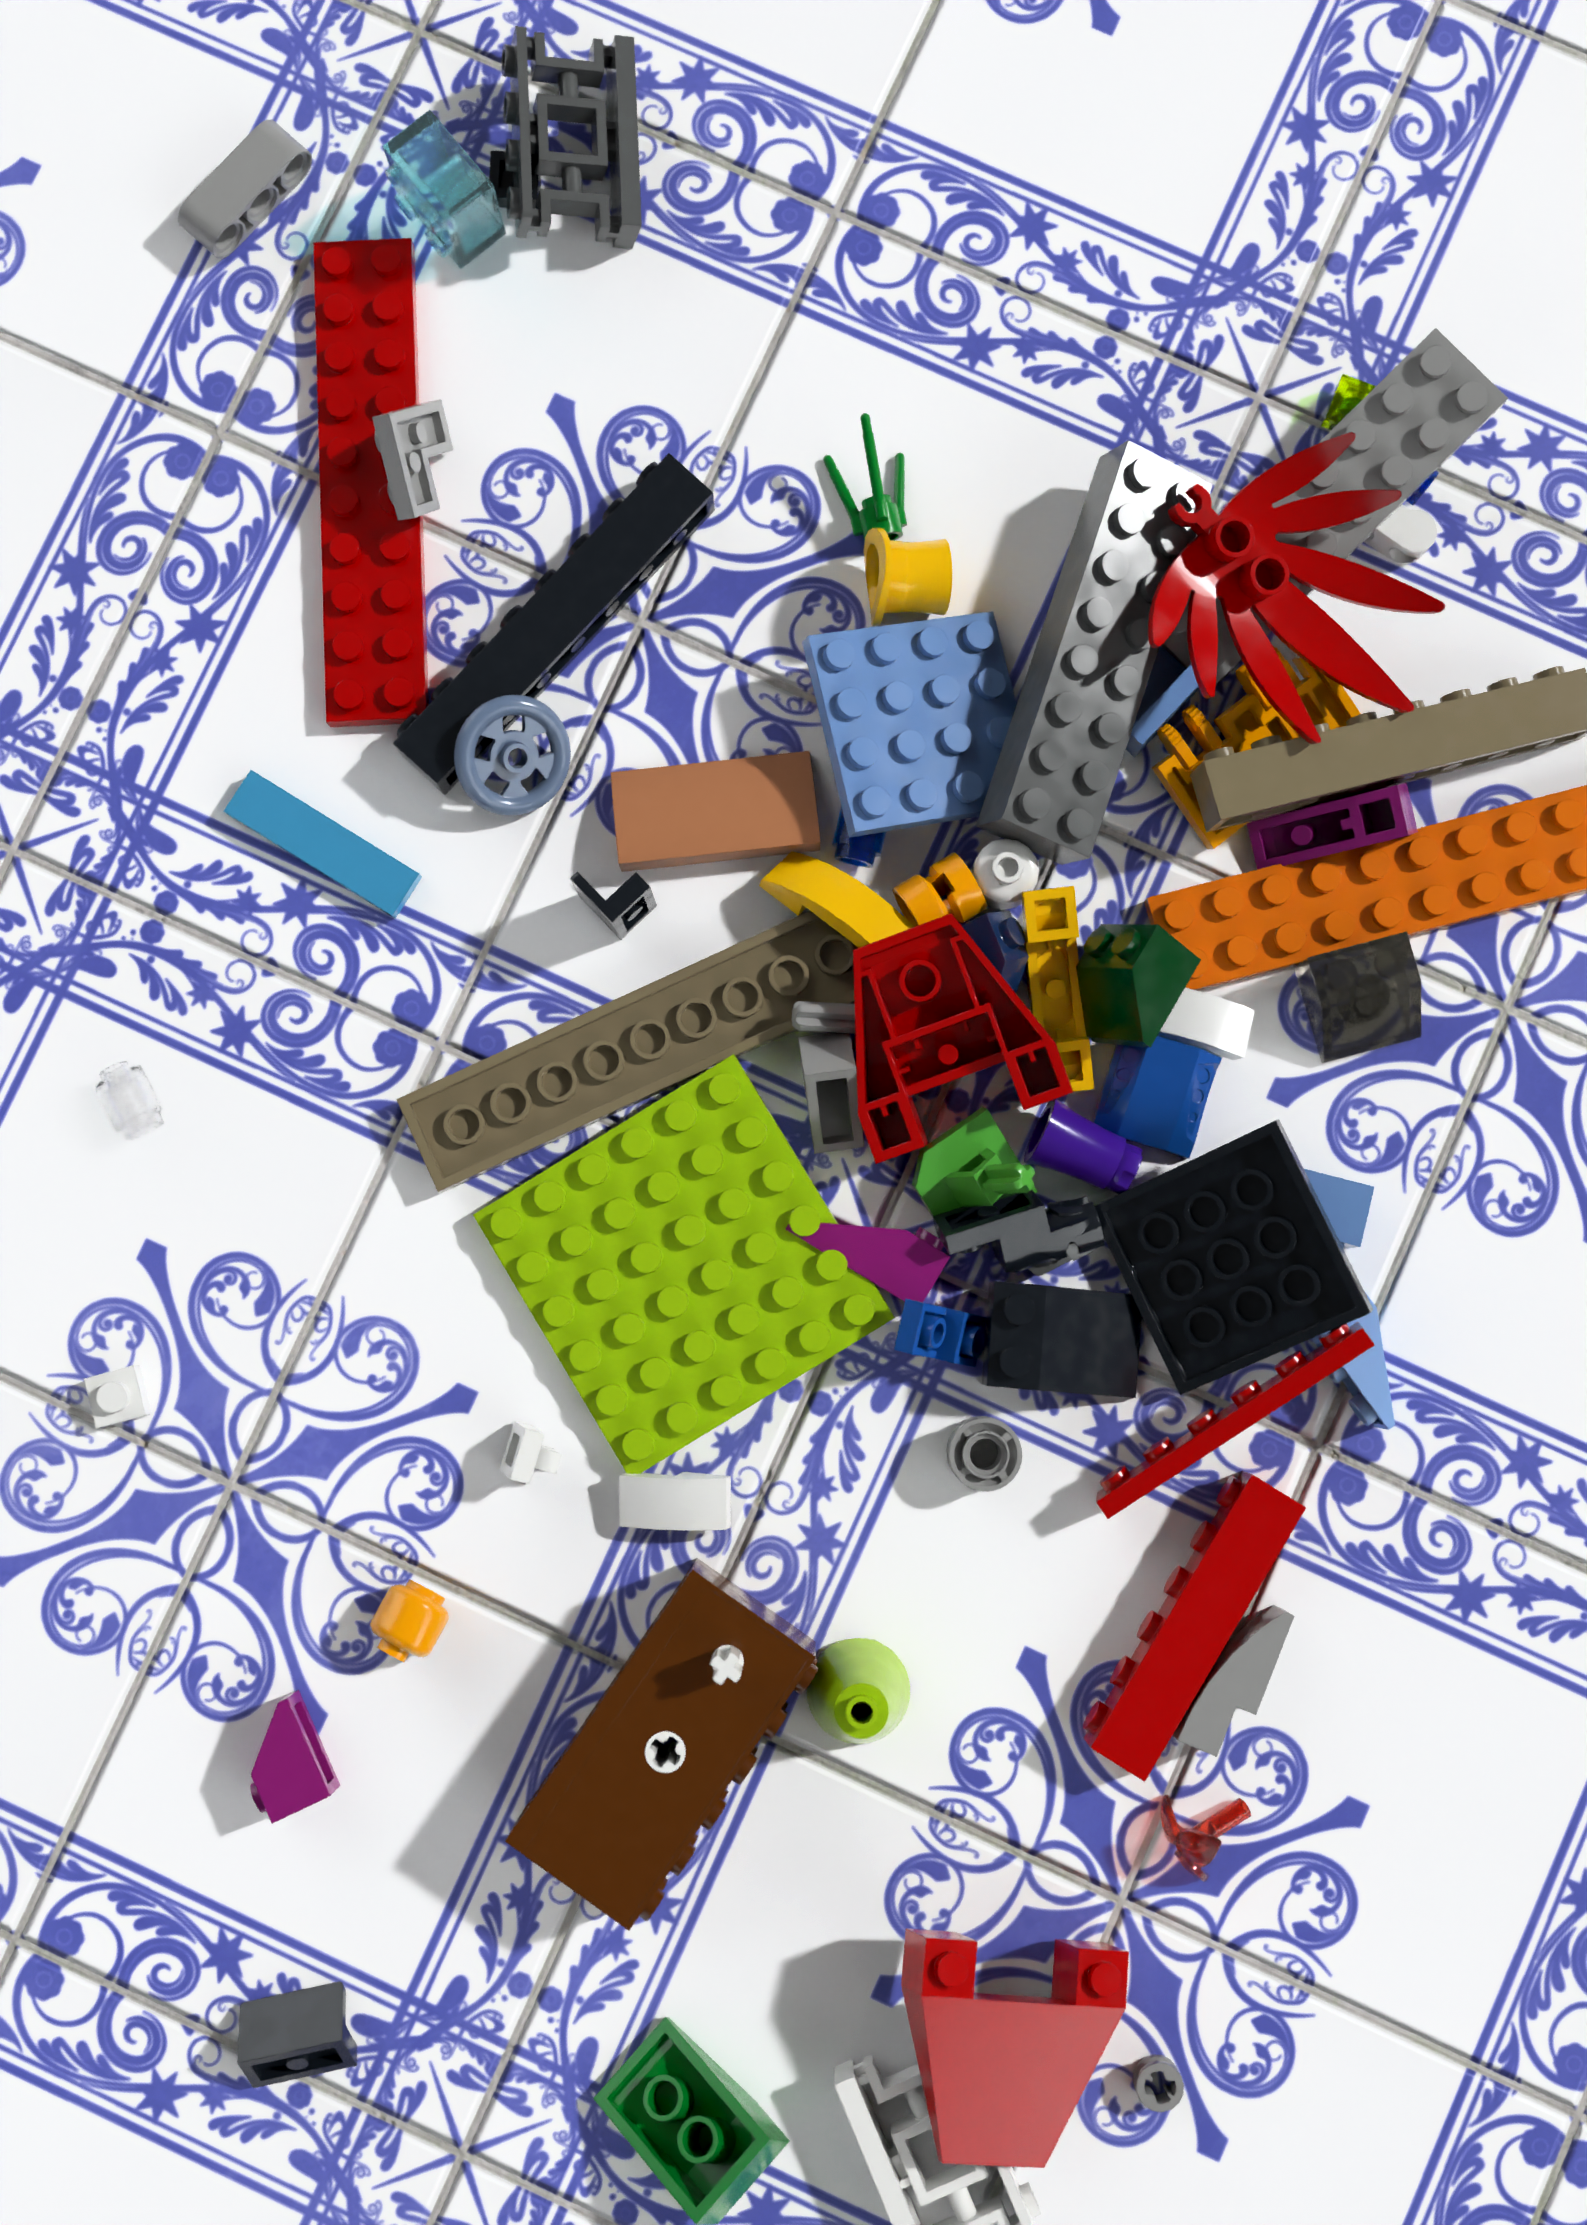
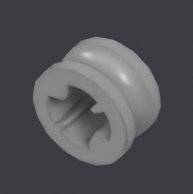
[1133,2054,1184,2112]

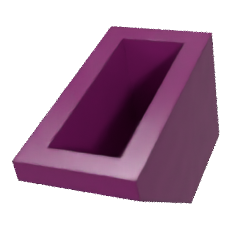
[250,1690,341,1824]

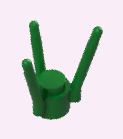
[823,413,907,541]

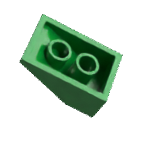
[593,2017,790,2225]

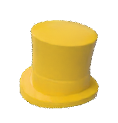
[864,528,953,626]

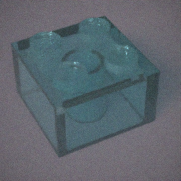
[382,110,506,269]

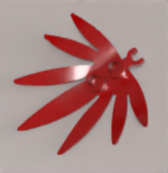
[1148,432,1446,744]

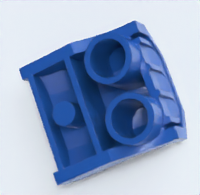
[1092,1036,1222,1159]

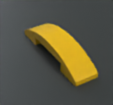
[759,851,914,948]
[1022,886,1094,1091]

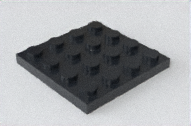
[1095,1119,1373,1395]

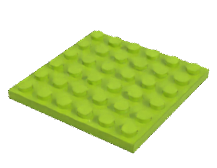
[473,1054,895,1474]

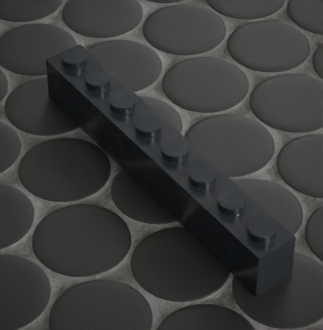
[393,453,715,795]

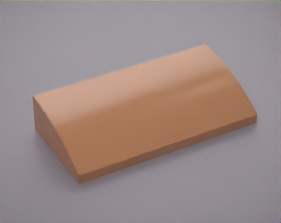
[611,751,821,872]

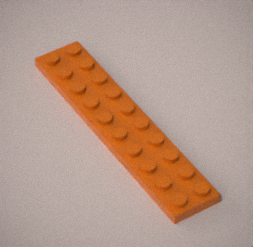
[1144,785,1587,991]

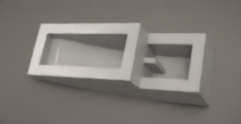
[1173,1605,1294,1757]

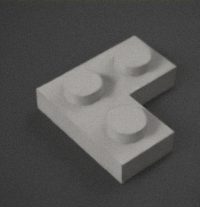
[372,399,453,520]

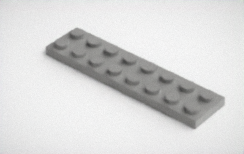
[1161,328,1508,686]

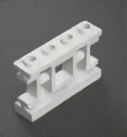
[833,2054,1042,2225]

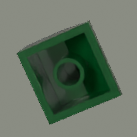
[1076,924,1201,1048]

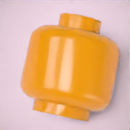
[370,1579,449,1662]

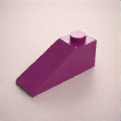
[1247,783,1418,869]
[786,1223,950,1302]

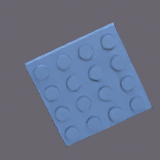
[802,611,1017,838]

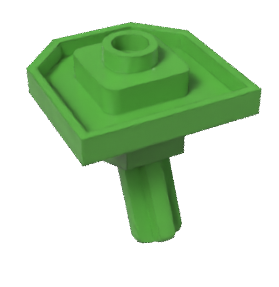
[912,1107,1038,1216]

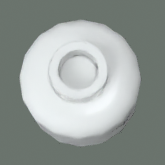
[971,839,1039,910]

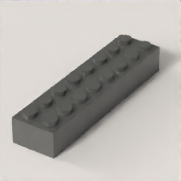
[976,440,1213,865]

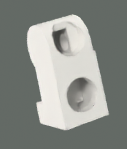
[1364,504,1437,564]

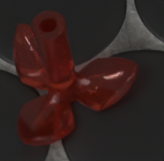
[1160,1795,1251,1882]

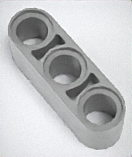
[177,119,312,258]

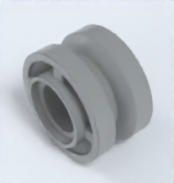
[946,1416,1022,1492]

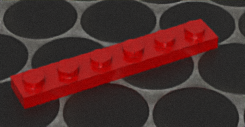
[1096,1322,1375,1519]

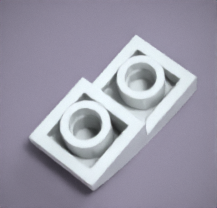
[1157,987,1255,1061]
[619,1472,731,1531]

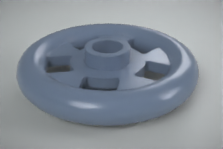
[454,695,571,816]

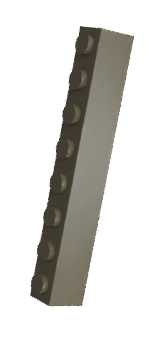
[1190,666,1587,832]

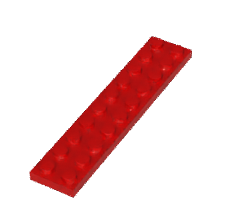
[313,238,429,727]

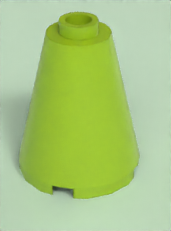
[807,1638,910,1744]

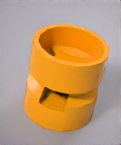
[892,852,987,927]

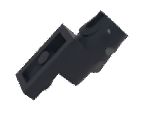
[932,1190,1104,1276]

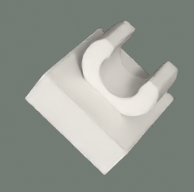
[499,1421,563,1484]

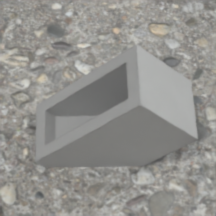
[798,1033,864,1154]

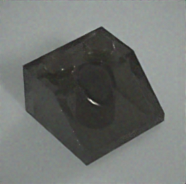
[1294,932,1421,1064]

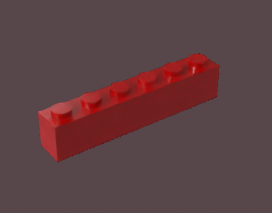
[1083,1471,1306,1782]

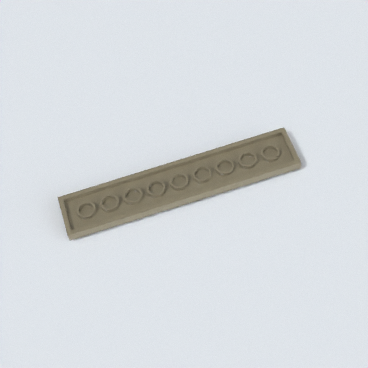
[396,911,858,1193]

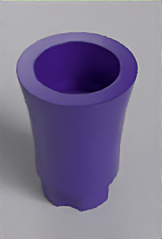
[1024,1099,1143,1194]

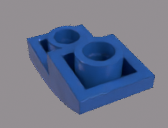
[894,1299,987,1367]

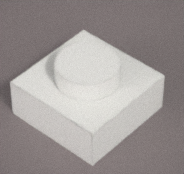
[84,1365,152,1429]

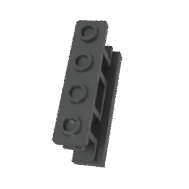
[502,26,642,249]

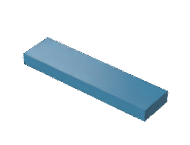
[224,770,422,919]

